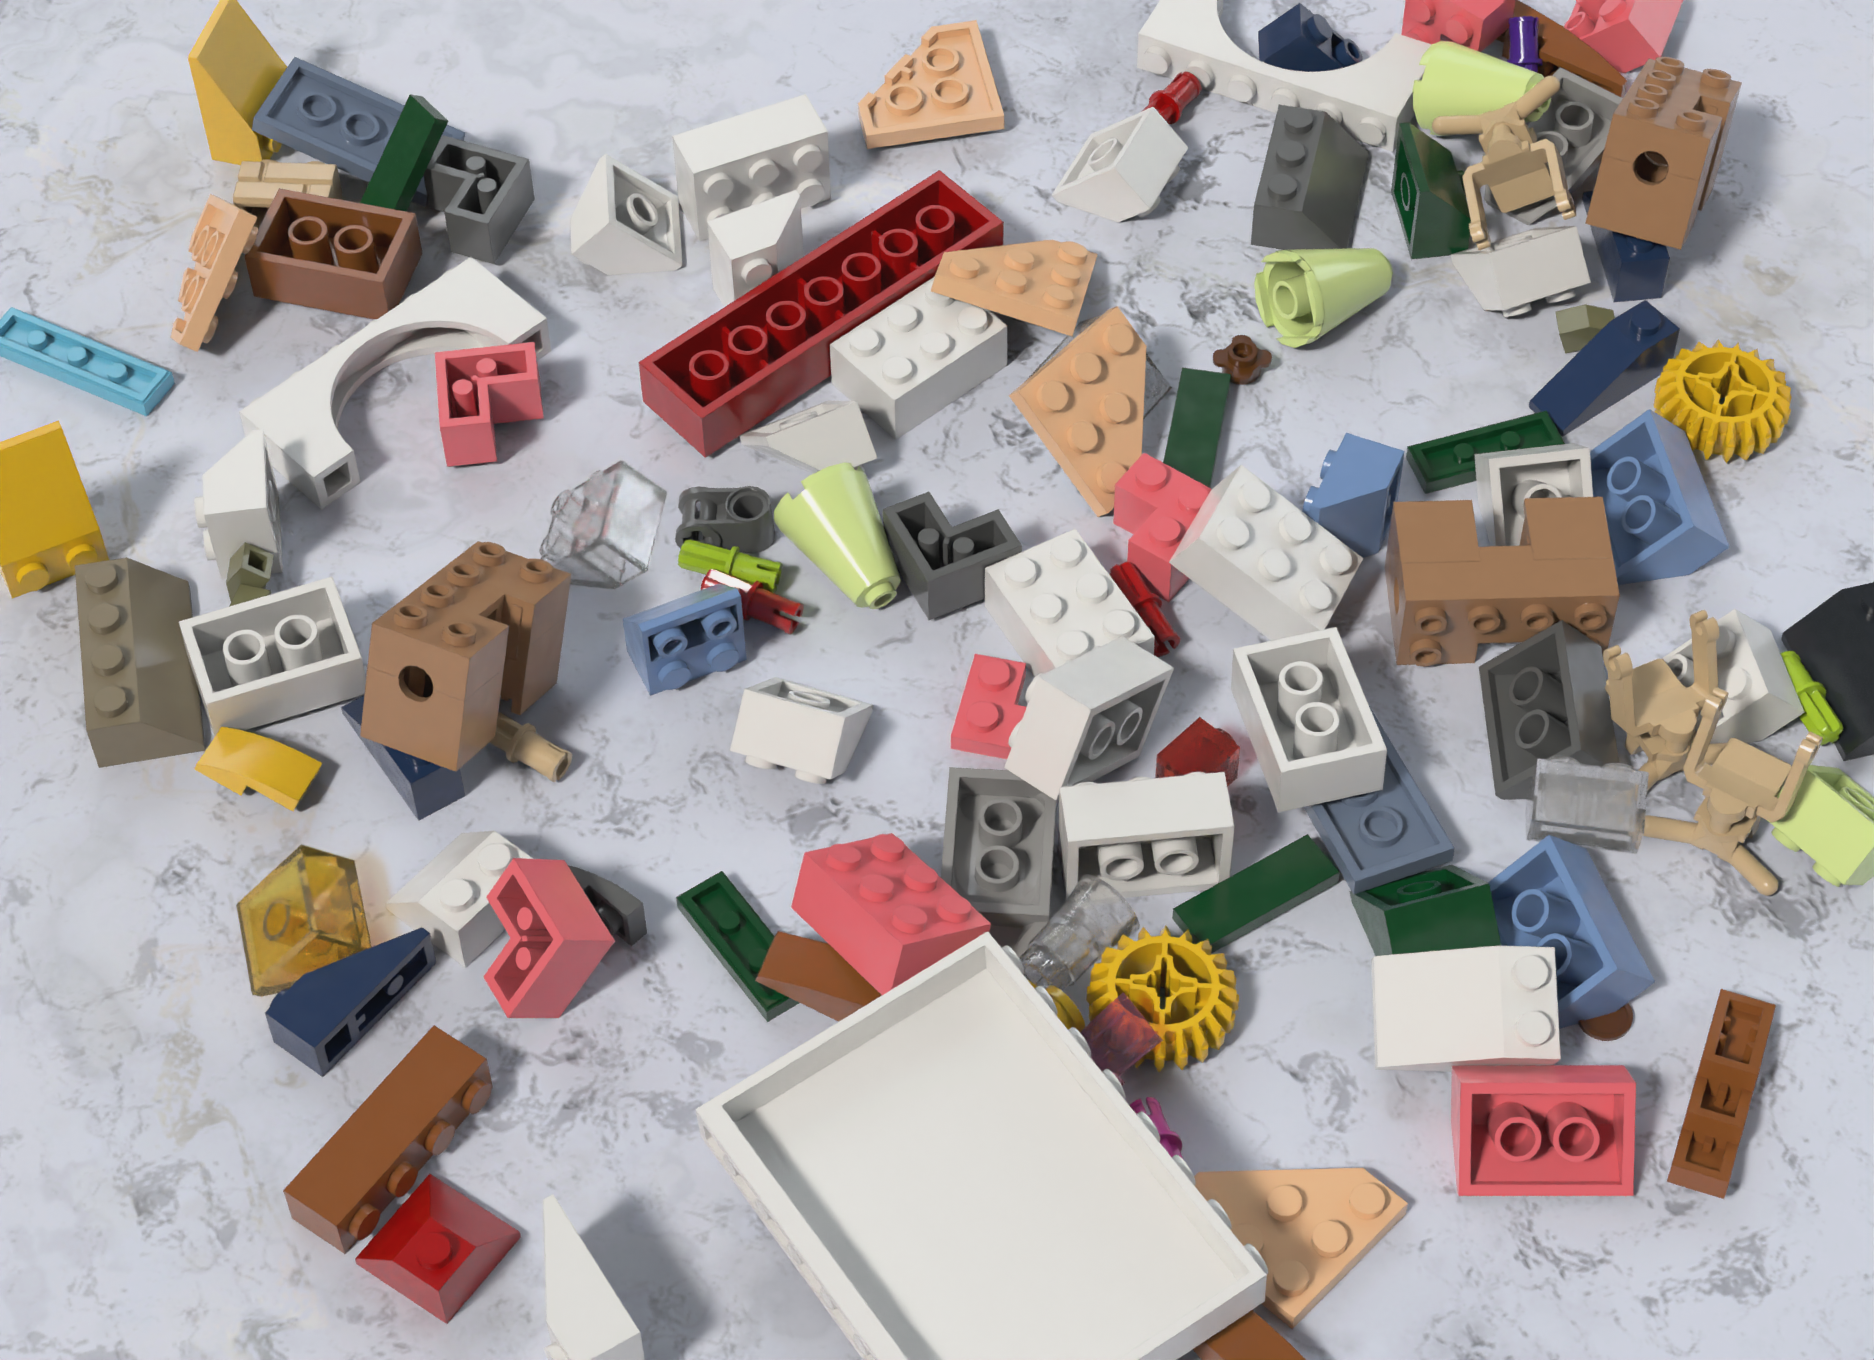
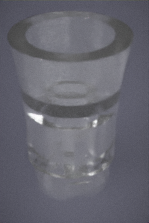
[1019,874,1140,991]

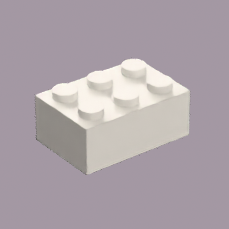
[672,94,831,241]
[830,277,1007,440]
[1169,465,1363,641]
[985,529,1155,677]
[179,577,366,737]
[1231,627,1387,812]
[1004,636,1174,801]
[1058,772,1235,903]

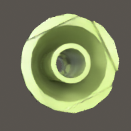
[1413,41,1551,136]
[1254,248,1393,348]
[774,463,901,609]

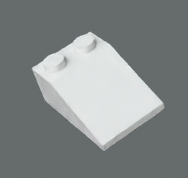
[1371,946,1561,1072]
[543,1195,645,1360]

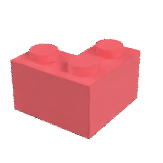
[1401,0,1515,52]
[435,342,544,467]
[1113,453,1212,602]
[483,858,615,1018]

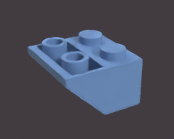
[1302,433,1405,558]
[623,584,747,696]

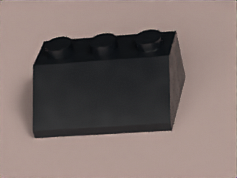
[1781,582,1874,761]

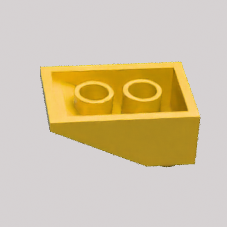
[188,0,287,165]
[0,420,109,599]

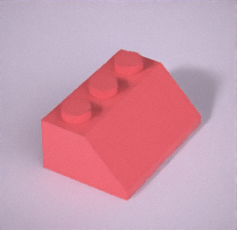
[1451,1065,1636,1196]

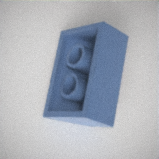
[1590,409,1729,585]
[1488,835,1655,1029]

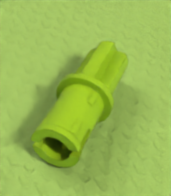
[678,540,783,593]
[1780,651,1843,746]

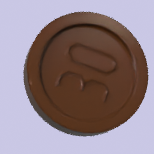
[1578,1003,1633,1041]

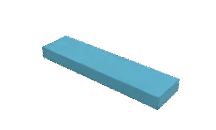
[0,307,175,416]

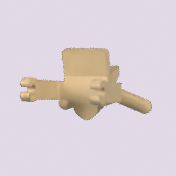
[1432,76,1577,250]
[1603,610,1727,810]
[1638,687,1823,896]

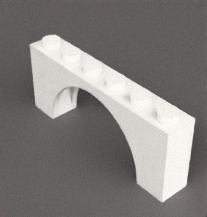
[1137,0,1432,152]
[239,257,551,510]

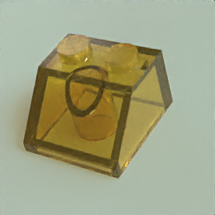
[236,844,372,997]

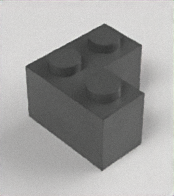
[423,135,535,264]
[883,492,1022,620]

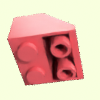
[1564,0,1683,73]

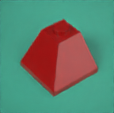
[355,1174,521,1324]

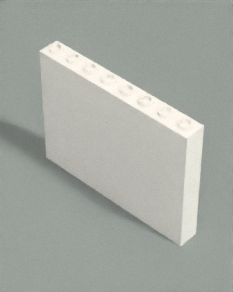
[695,931,1268,1360]

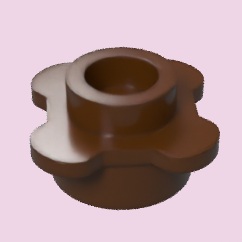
[1212,335,1272,385]

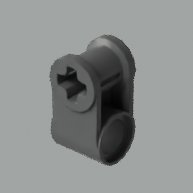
[675,486,776,554]

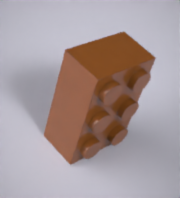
[244,188,423,319]

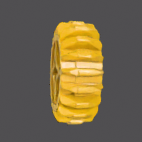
[1653,339,1792,463]
[1086,925,1239,1072]

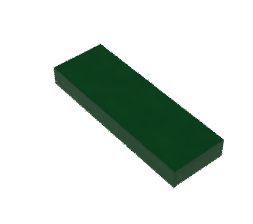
[360,94,448,212]
[1163,367,1231,488]
[1406,410,1565,494]
[1172,834,1340,954]
[676,871,799,1022]

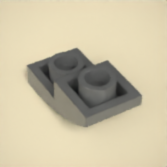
[568,865,647,947]

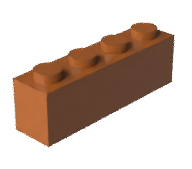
[283,1025,493,1254]

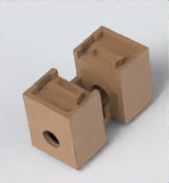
[1585,57,1742,250]
[1384,497,1620,667]
[360,541,571,772]

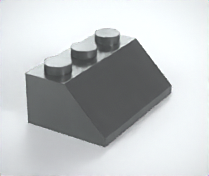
[1251,104,1368,250]
[1479,620,1621,800]

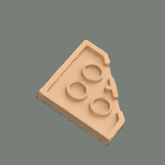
[858,20,1004,149]
[170,194,258,352]
[931,240,1098,336]
[1009,306,1147,517]
[1194,1168,1408,1329]

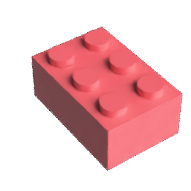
[791,833,991,995]

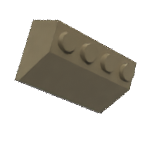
[75,557,205,768]

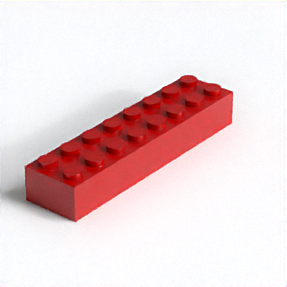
[638,170,1004,458]

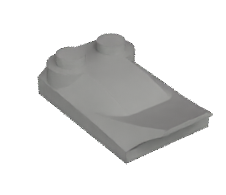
[1482,67,1623,225]
[941,767,1057,959]

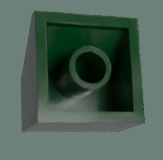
[1391,122,1471,260]
[1349,865,1501,956]

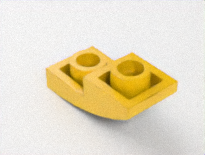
[195,727,322,812]

